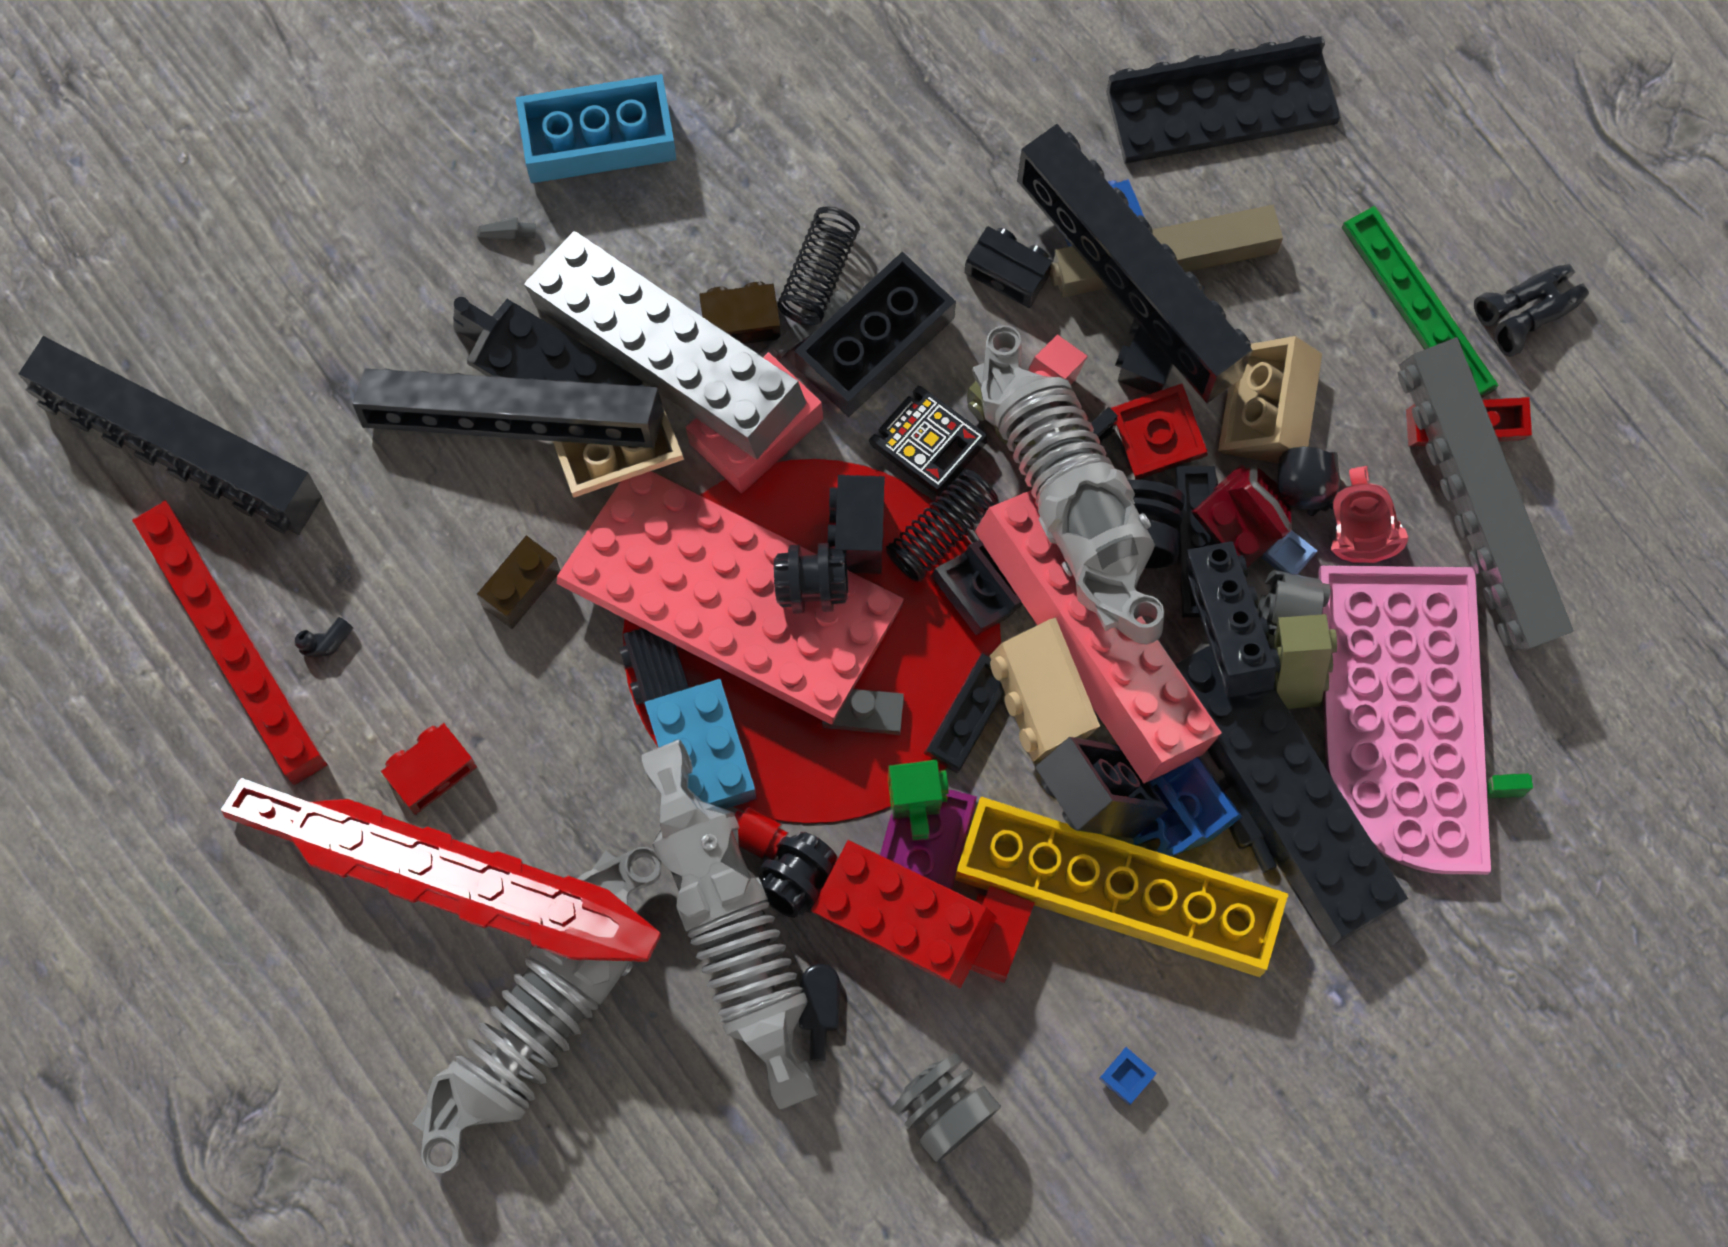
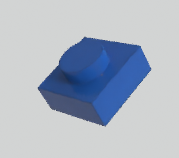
[1099,1047,1157,1106]

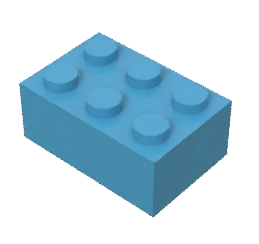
[645,679,757,809]

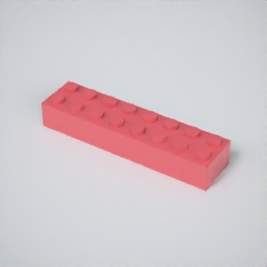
[974,490,1222,784]

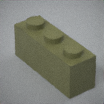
[1273,614,1337,709]

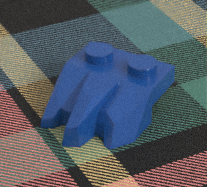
[1133,757,1242,857]

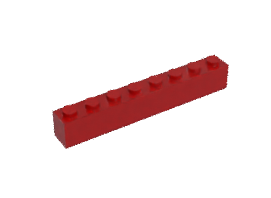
[132,500,328,785]

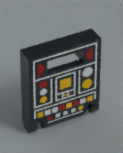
[869,385,988,496]

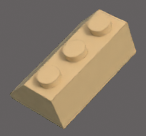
[1218,336,1322,463]
[553,407,684,498]
[990,618,1100,762]

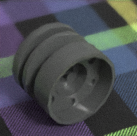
[891,1053,1001,1163]

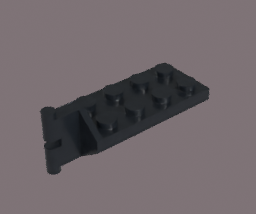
[453,297,643,386]

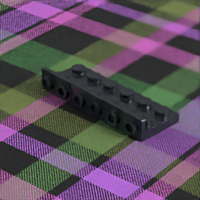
[1106,35,1340,164]

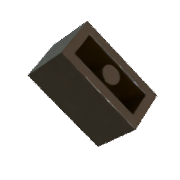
[699,282,781,344]
[477,535,561,629]

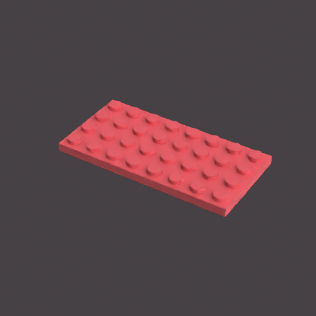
[557,471,904,725]

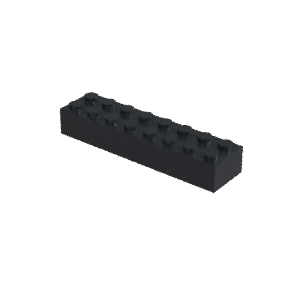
[1017,124,1252,404]
[18,336,322,535]
[1175,645,1409,947]

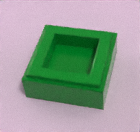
[1486,773,1533,799]

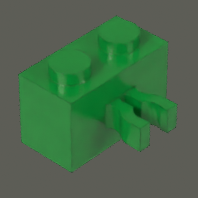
[888,760,949,841]

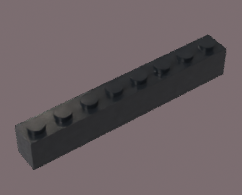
[352,368,664,448]

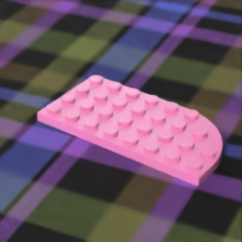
[1318,566,1491,875]

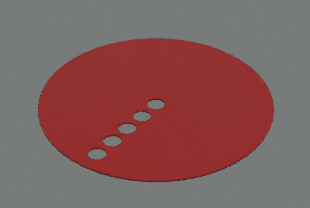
[623,459,1001,824]

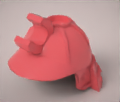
[1331,466,1408,563]

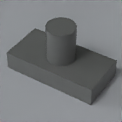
[822,689,904,735]

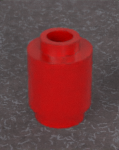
[735,807,789,860]

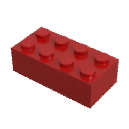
[811,840,997,989]

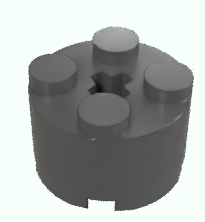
[1257,570,1331,649]

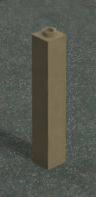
[1050,204,1283,298]

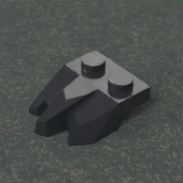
[931,539,1023,636]

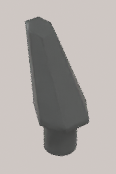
[477,217,536,240]

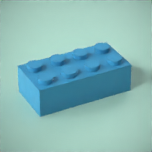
[515,74,677,183]

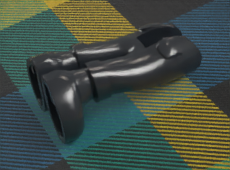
[1474,264,1589,357]

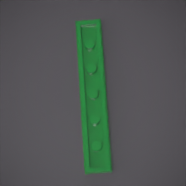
[1342,205,1499,398]

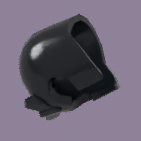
[1278,446,1340,516]

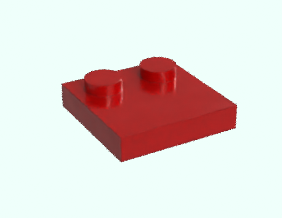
[1111,383,1208,480]

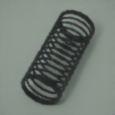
[777,206,860,326]
[886,469,999,582]

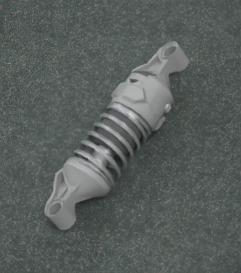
[412,847,661,1173]

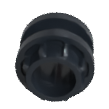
[774,543,849,614]
[758,832,838,918]

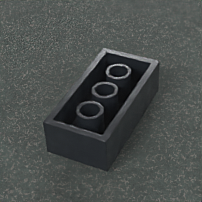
[795,251,956,418]

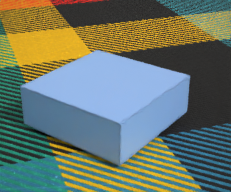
[1262,530,1317,575]

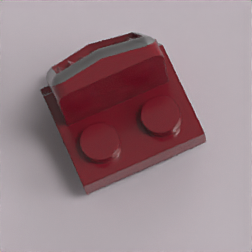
[1191,464,1292,568]

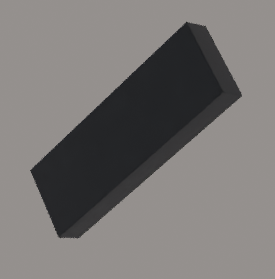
[924,653,1004,773]

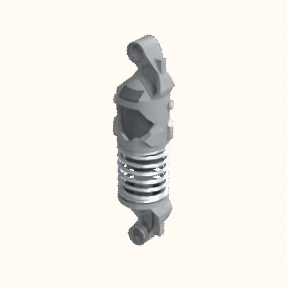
[972,325,1164,644]
[642,739,819,1110]

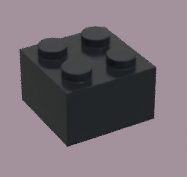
[828,475,885,574]

